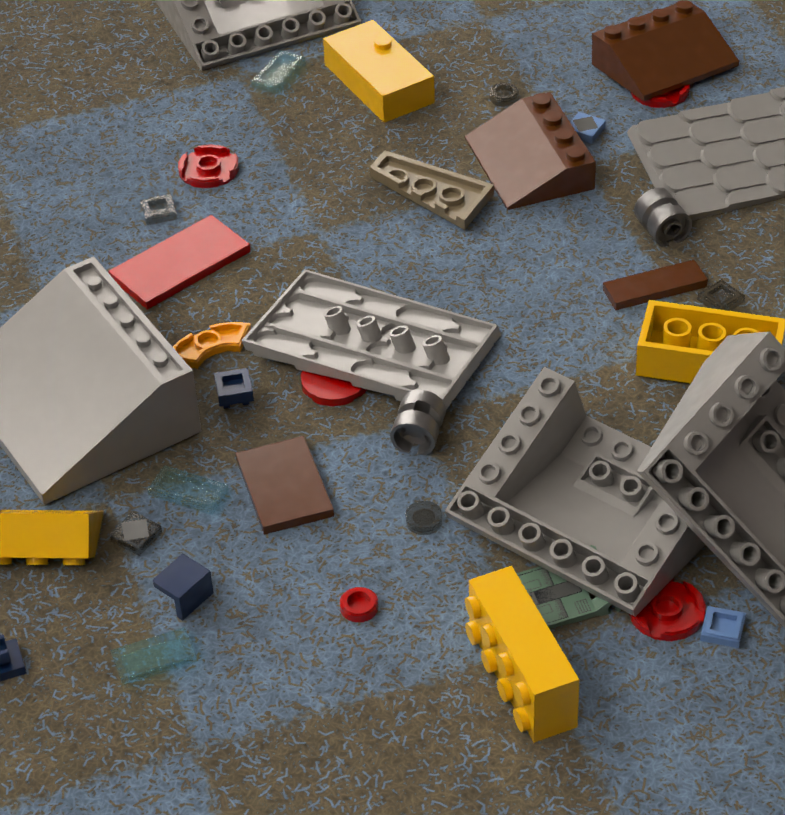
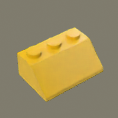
[0,510,104,565]

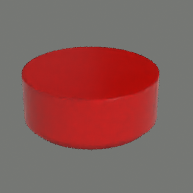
[340,587,378,622]

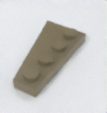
[369,150,494,230]

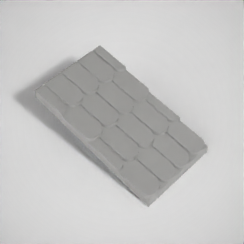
[627,87,785,221]
[242,269,501,410]

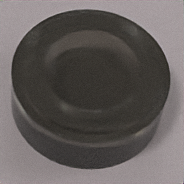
[489,83,519,107]
[405,501,442,535]

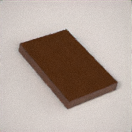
[235,436,334,535]

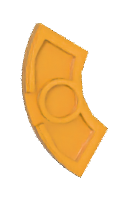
[173,322,251,369]

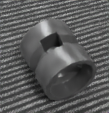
[634,187,692,247]
[390,389,446,455]

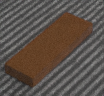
[603,260,708,311]

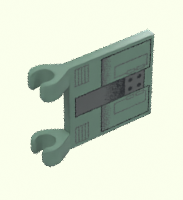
[517,545,621,629]

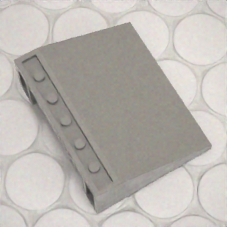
[155,0,361,71]
[0,256,202,505]
[637,331,785,628]
[445,367,706,617]

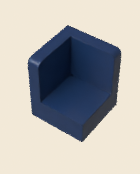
[153,553,214,621]

